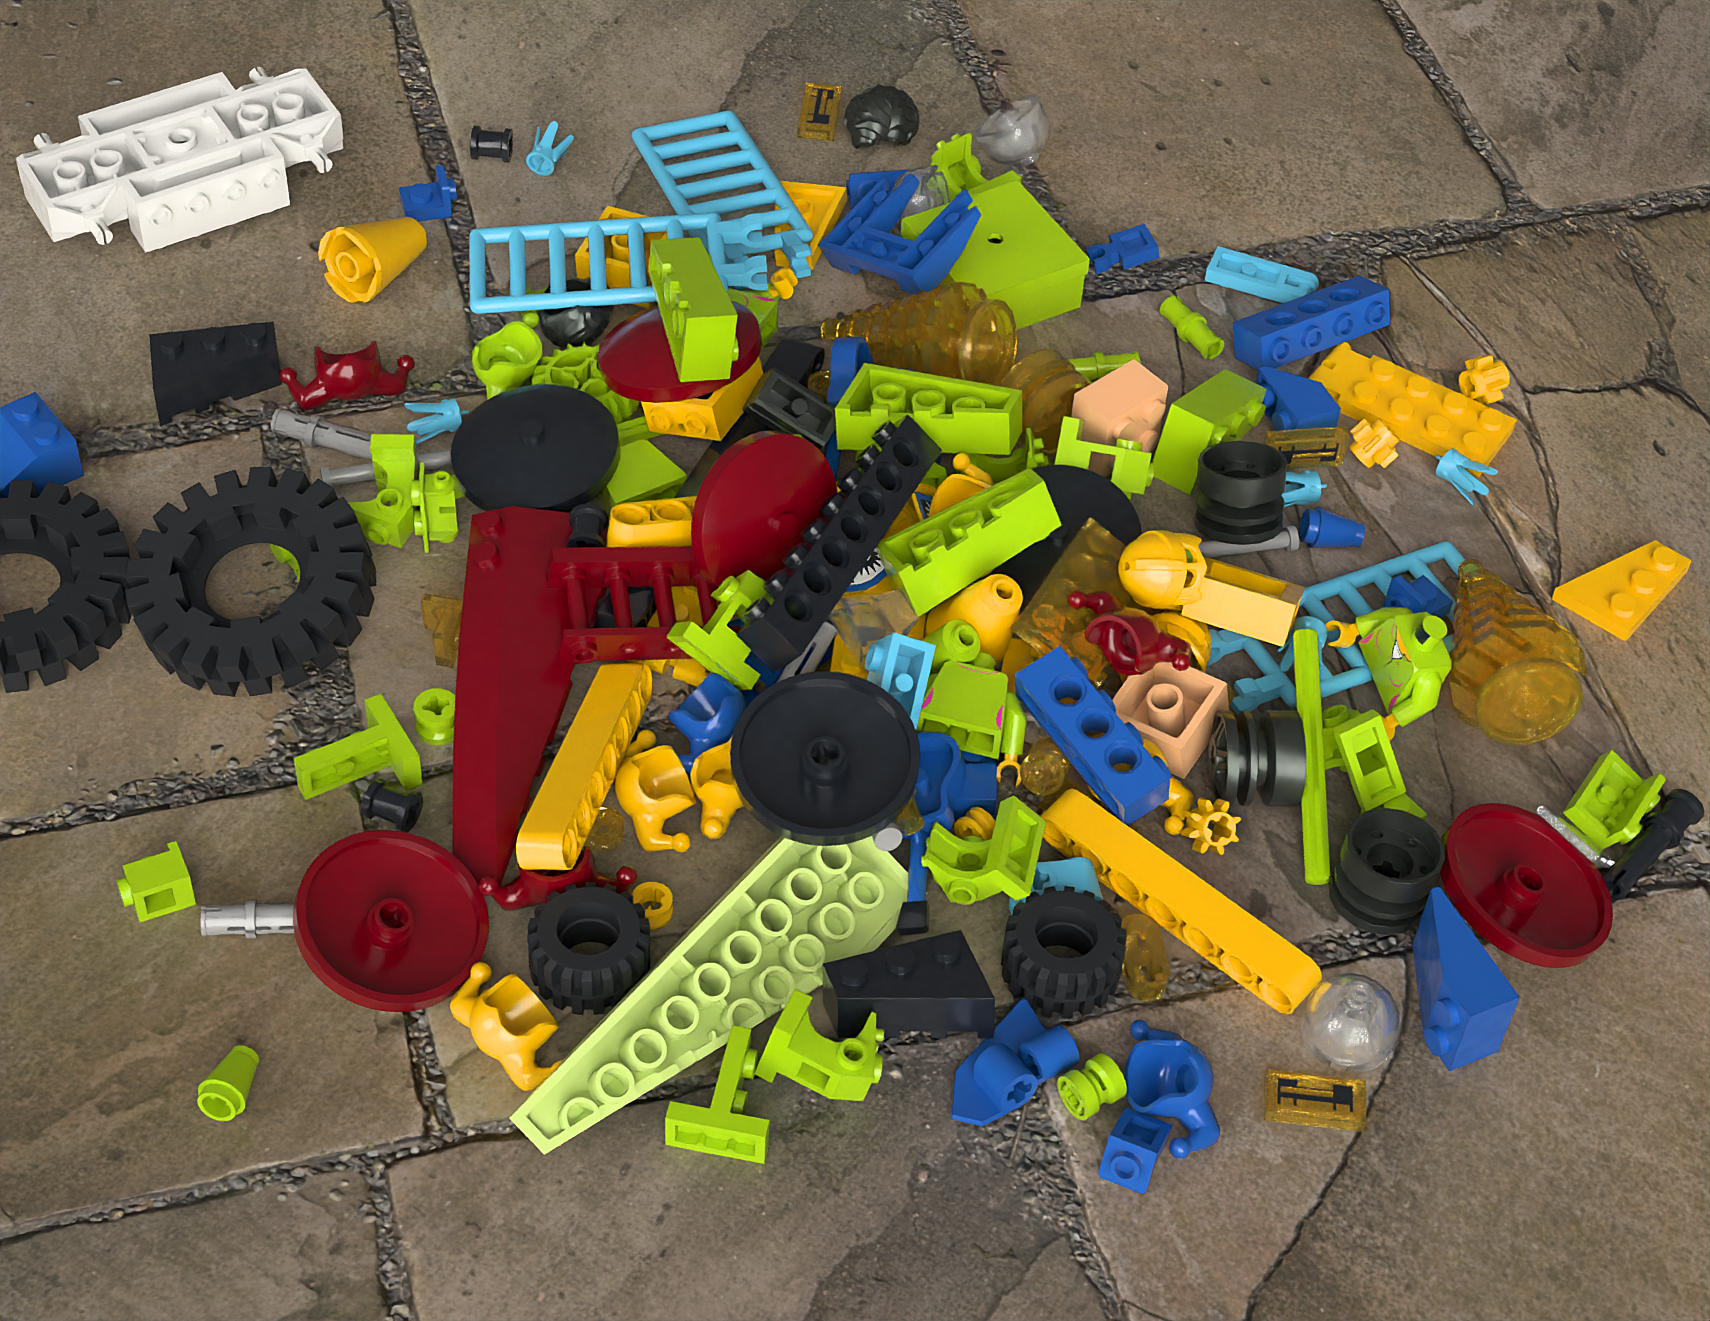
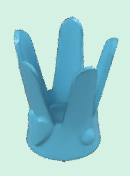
[526,121,574,176]
[404,398,469,445]
[1436,448,1498,506]
[1282,470,1327,508]
[1278,616,1327,672]

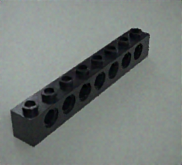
[736,414,942,673]

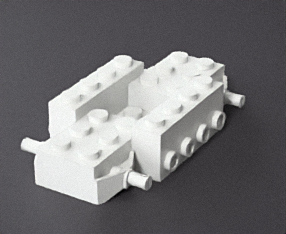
[16,67,343,253]

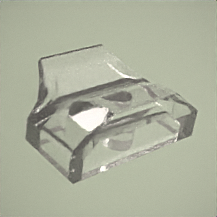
[828,589,919,669]

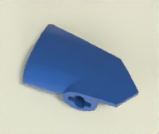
[952,999,1080,1126]

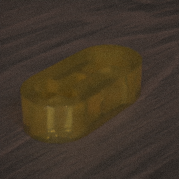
[1121,913,1170,1001]

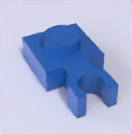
[1086,224,1159,274]

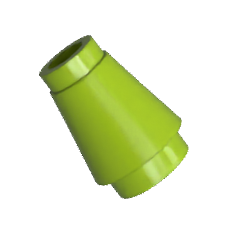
[197,1045,259,1121]

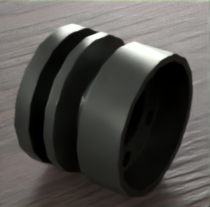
[1195,441,1287,545]
[1208,711,1306,806]
[1329,808,1445,935]

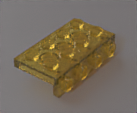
[1009,517,1151,701]

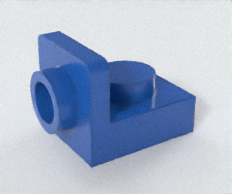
[399,165,457,222]
[1383,575,1453,618]
[1098,1107,1173,1194]

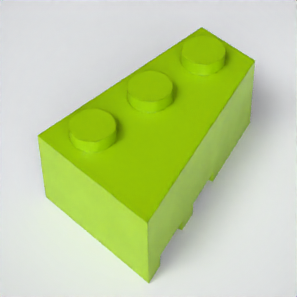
[1152,369,1267,495]

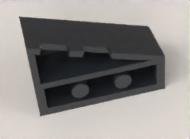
[149,321,282,426]

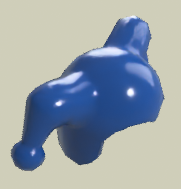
[667,673,759,775]
[1124,1019,1220,1158]

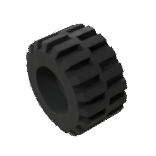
[527,882,651,1015]
[1001,886,1127,1018]

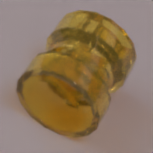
[1020,738,1071,795]

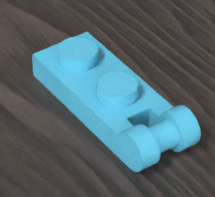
[1205,246,1319,303]

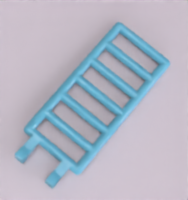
[631,110,813,291]
[469,213,768,314]
[1207,541,1517,715]

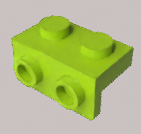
[1563,749,1666,851]

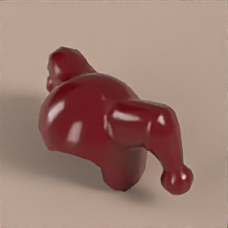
[279,341,415,410]
[1067,590,1193,676]
[478,846,637,911]

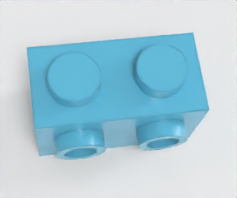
[865,632,936,729]

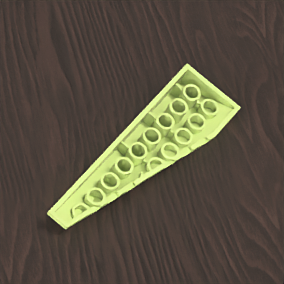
[509,836,928,1155]

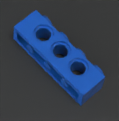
[1233,275,1390,371]
[1015,646,1171,826]

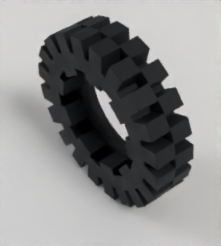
[125,467,377,697]
[0,480,132,693]

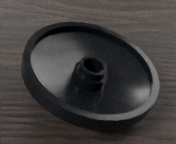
[450,384,621,513]
[979,465,1142,624]
[730,671,920,846]

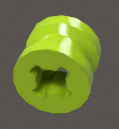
[413,688,455,746]

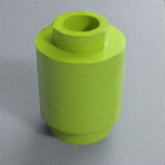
[922,619,980,674]

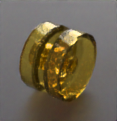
[999,349,1092,455]

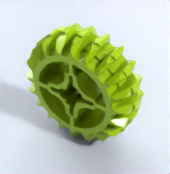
[530,342,639,424]

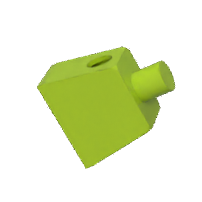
[598,439,687,519]

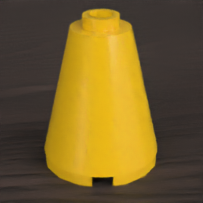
[318,217,427,303]
[924,574,1023,667]

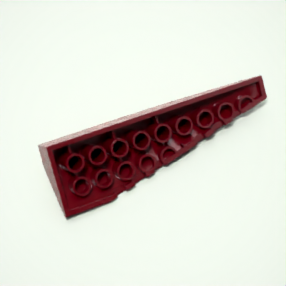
[452,506,610,885]

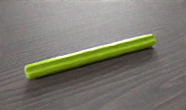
[1293,629,1331,885]

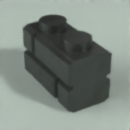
[742,367,836,450]

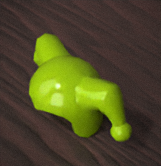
[472,311,542,400]

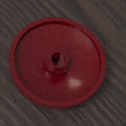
[598,301,762,403]
[691,431,837,590]
[1440,803,1613,968]
[293,830,489,1012]

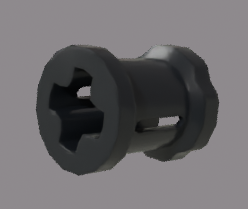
[470,125,513,163]
[566,504,608,548]
[361,778,423,833]

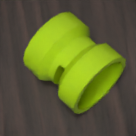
[1057,1053,1127,1121]

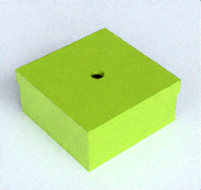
[901,180,1090,347]

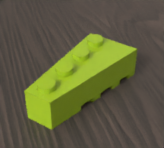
[648,237,738,382]
[835,363,1022,455]
[876,468,1061,617]

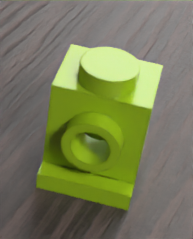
[116,841,196,923]

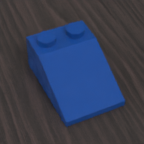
[0,392,84,498]
[1412,886,1520,1071]

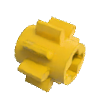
[1459,354,1510,405]
[1349,418,1400,468]
[1180,797,1241,855]

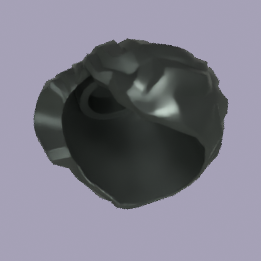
[844,84,919,149]
[538,277,614,348]

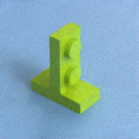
[293,693,423,800]
[665,1025,770,1164]

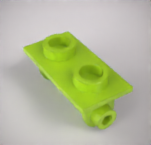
[411,462,459,553]

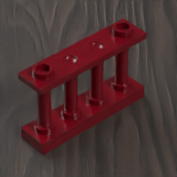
[546,547,741,664]

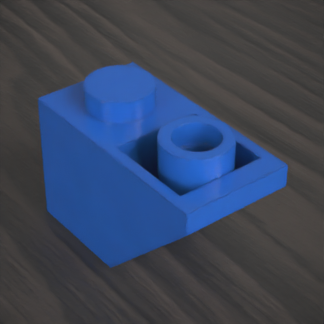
[1256,366,1341,450]

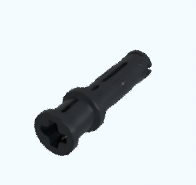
[1602,788,1705,900]

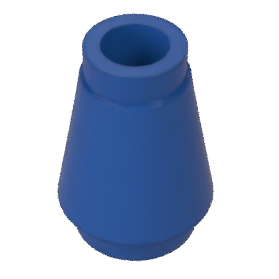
[1299,507,1365,548]

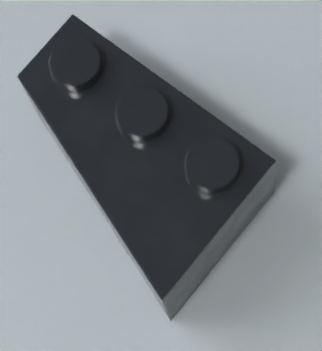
[823,930,995,1038]

